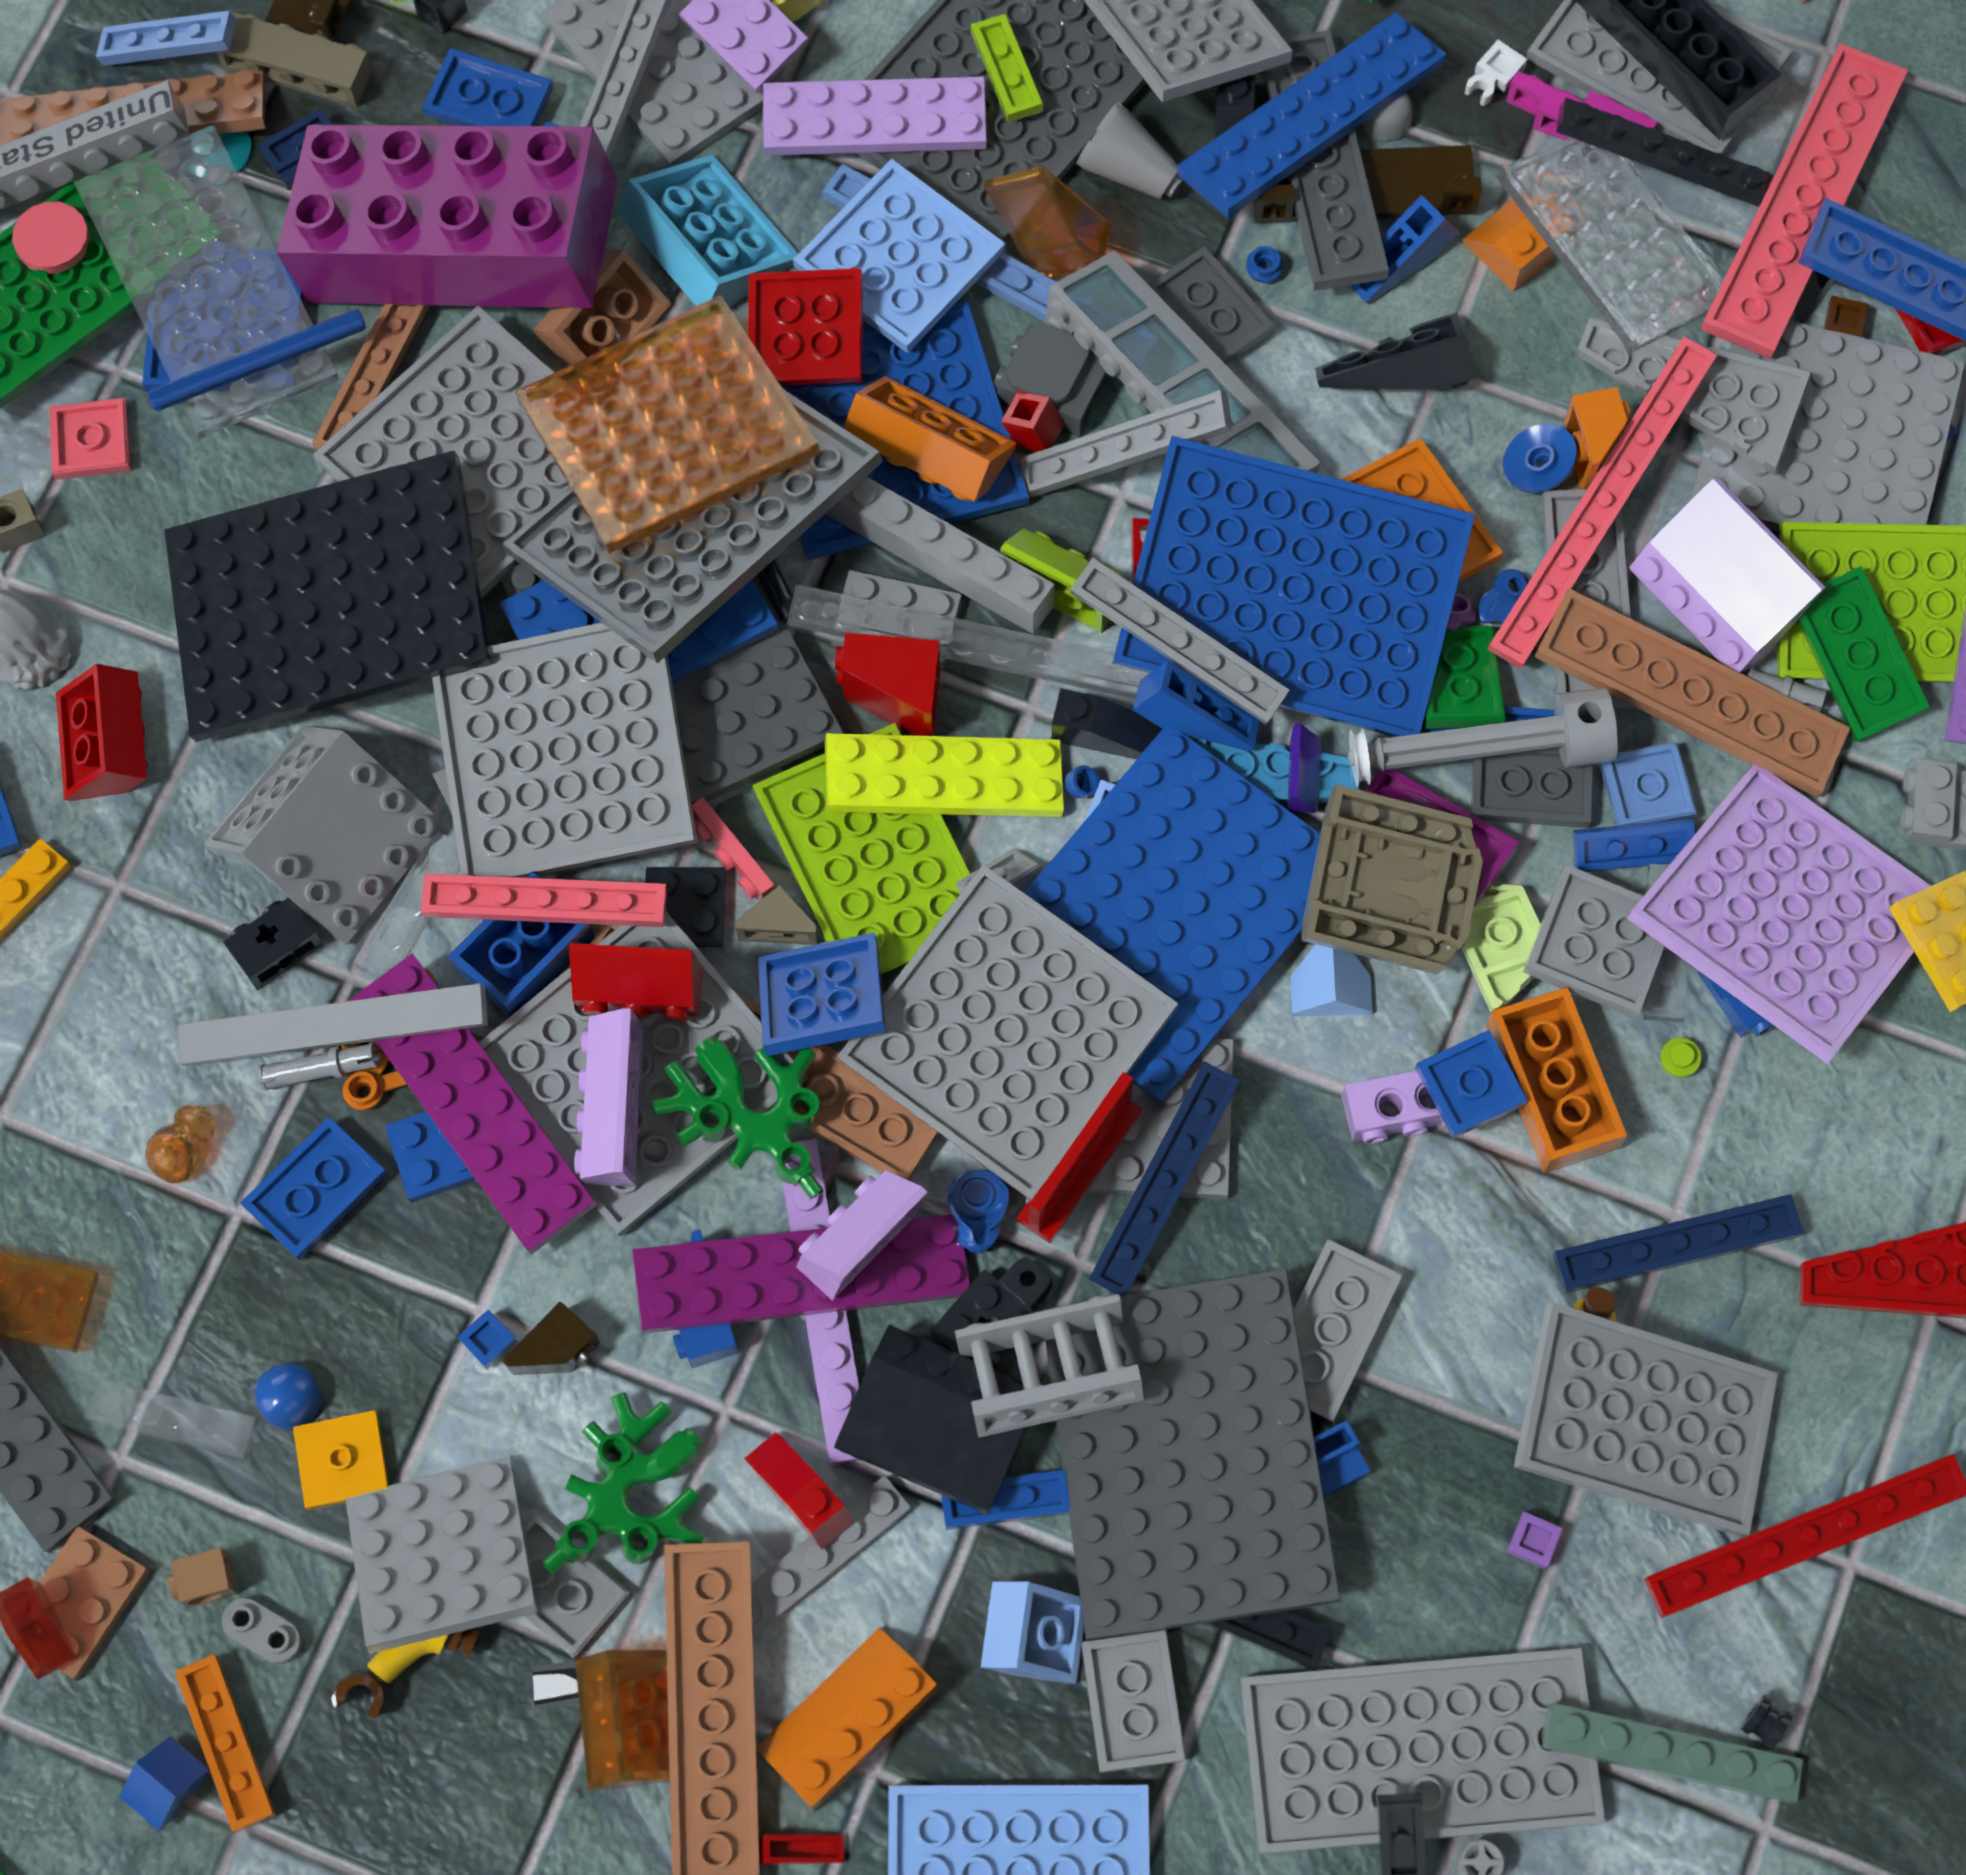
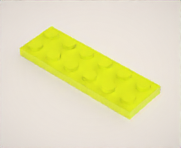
[825,733,1064,817]

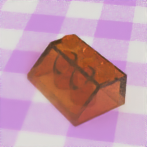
[575,1650,670,1790]

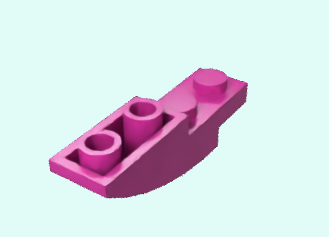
[1506,71,1657,147]

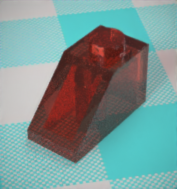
[0,1577,78,1680]

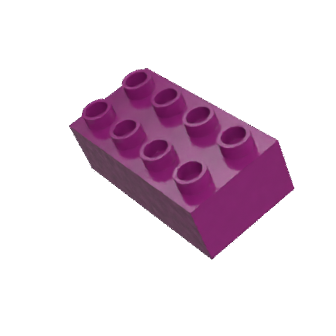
[276,125,618,308]

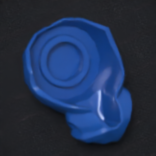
[948,1170,1009,1254]

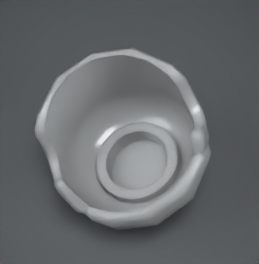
[1362,93,1412,142]

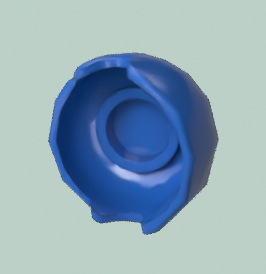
[254,1362,322,1431]

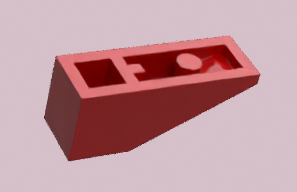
[744,1432,854,1550]

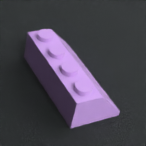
[574,1009,644,1186]

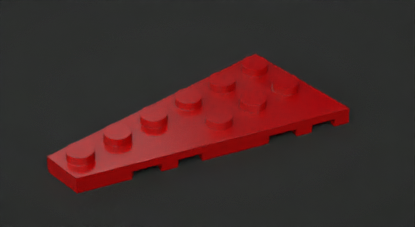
[1799,1222,1966,1319]

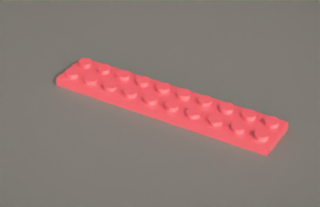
[1701,43,1908,359]

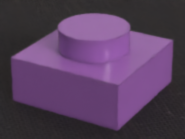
[1506,1511,1563,1570]

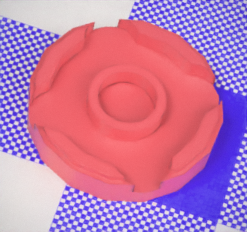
[12,202,90,273]

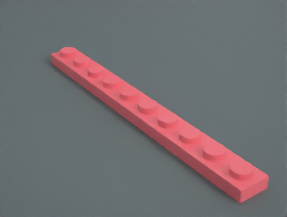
[1488,336,1717,669]

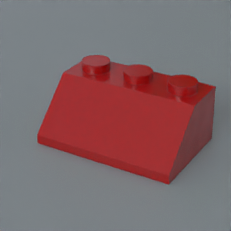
[56,663,148,801]
[569,943,704,1021]

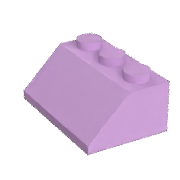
[796,1170,927,1301]

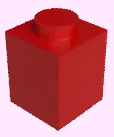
[1001,391,1065,452]

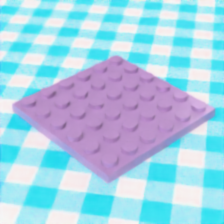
[1627,764,1931,1064]

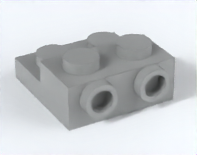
[1900,759,1966,851]

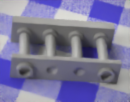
[955,1294,1144,1437]

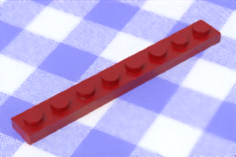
[1644,1454,1966,1619]

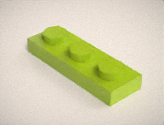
[971,14,1043,122]

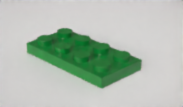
[1797,565,1930,742]

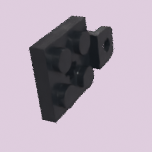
[930,1257,1053,1374]

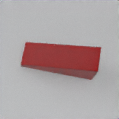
[759,1835,844,1866]

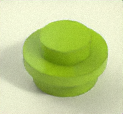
[1660,1038,1701,1078]

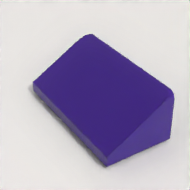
[1287,723,1321,813]

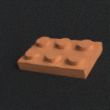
[4,1526,150,1681]

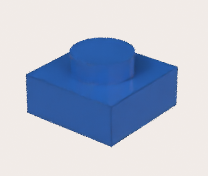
[457,1309,518,1370]

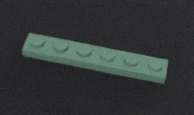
[1542,1703,1803,1804]

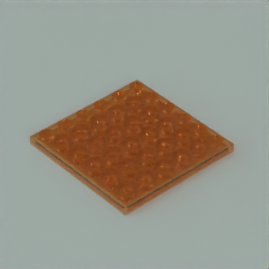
[515,295,821,554]

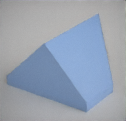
[1290,944,1372,1016]

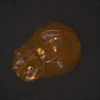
[145,1105,215,1184]

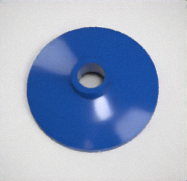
[1503,424,1578,493]

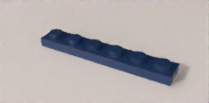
[1088,1061,1241,1296]
[1553,1194,1804,1294]

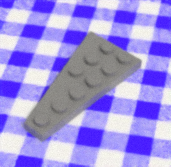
[1577,318,1811,476]

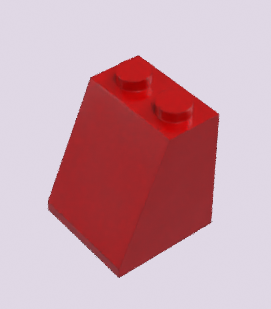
[835,632,941,736]

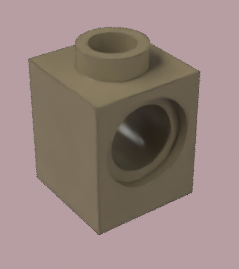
[0,488,45,554]

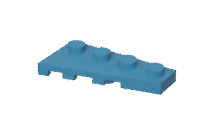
[1197,738,1359,805]

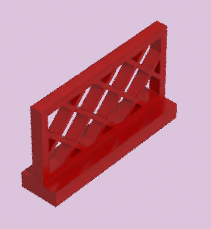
[1017,1072,1143,1244]

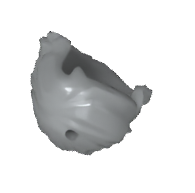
[0,589,71,690]

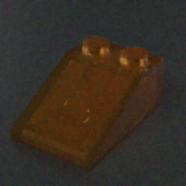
[984,166,1112,277]

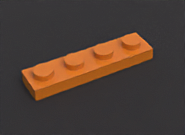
[174,1654,276,1833]

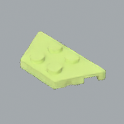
[1461,884,1541,1012]

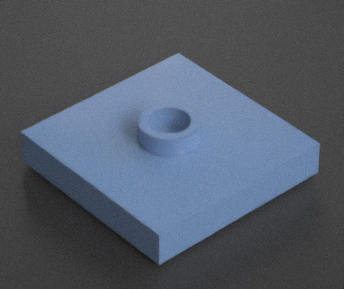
[1600,742,1697,826]

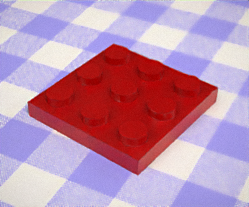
[748,268,863,386]

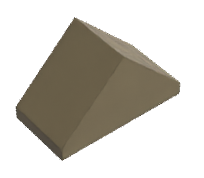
[735,885,818,945]

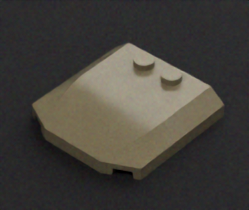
[1302,784,1483,975]

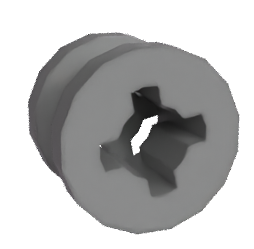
[1456,1840,1504,1875]

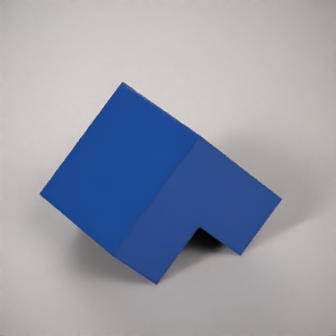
[1314,1420,1370,1499]
[119,1736,210,1831]

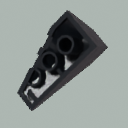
[1315,312,1476,389]

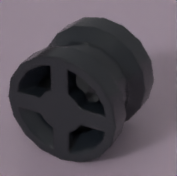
[1740,1694,1794,1750]

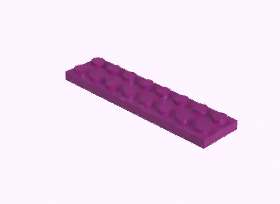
[348,953,598,1255]
[631,1214,970,1334]

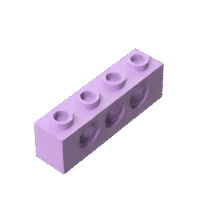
[1341,1054,1507,1144]

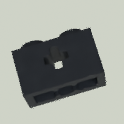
[223,898,323,990]

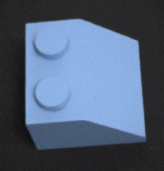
[981,1582,1084,1684]

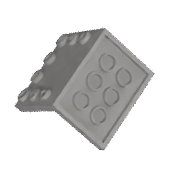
[203,725,445,945]

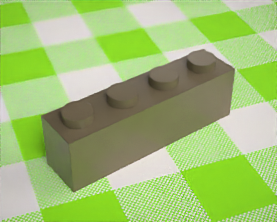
[216,12,373,108]

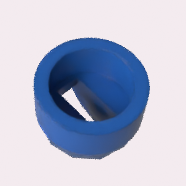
[1065,765,1099,799]

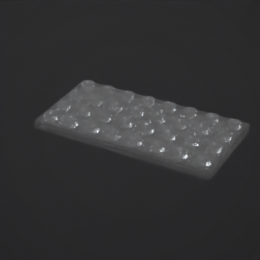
[74,125,339,439]

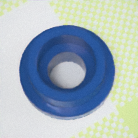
[1246,246,1283,283]

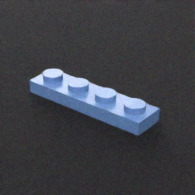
[96,11,237,66]

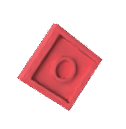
[49,398,131,480]

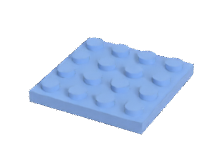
[793,159,1005,353]

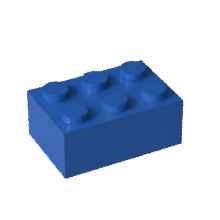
[448,871,595,1018]

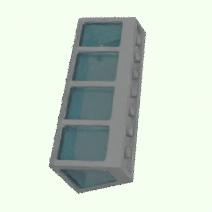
[1045,250,1321,473]

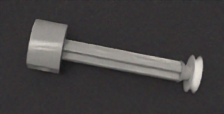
[1348,687,1617,788]

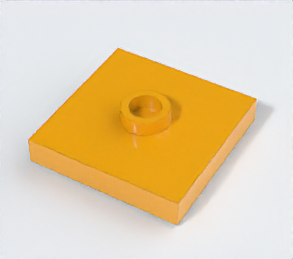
[293,1410,389,1511]

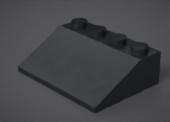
[834,1324,1030,1515]

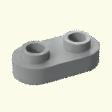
[222,1598,303,1665]

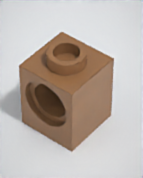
[167,1547,238,1608]

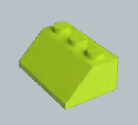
[1000,528,1119,633]

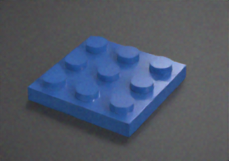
[758,932,886,1056]

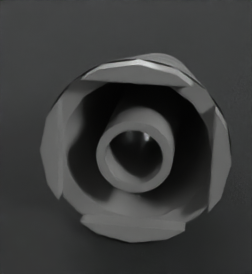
[1077,103,1183,199]

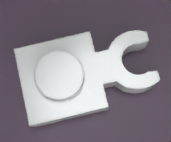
[1465,40,1528,106]

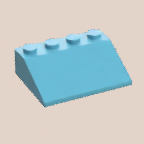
[616,154,798,316]

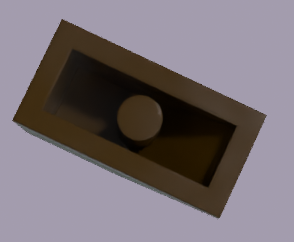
[502,1301,600,1375]

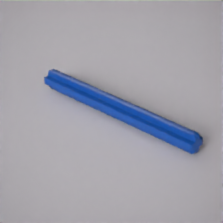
[148,309,366,411]

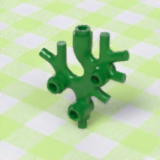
[652,1036,824,1200]
[542,1392,705,1574]

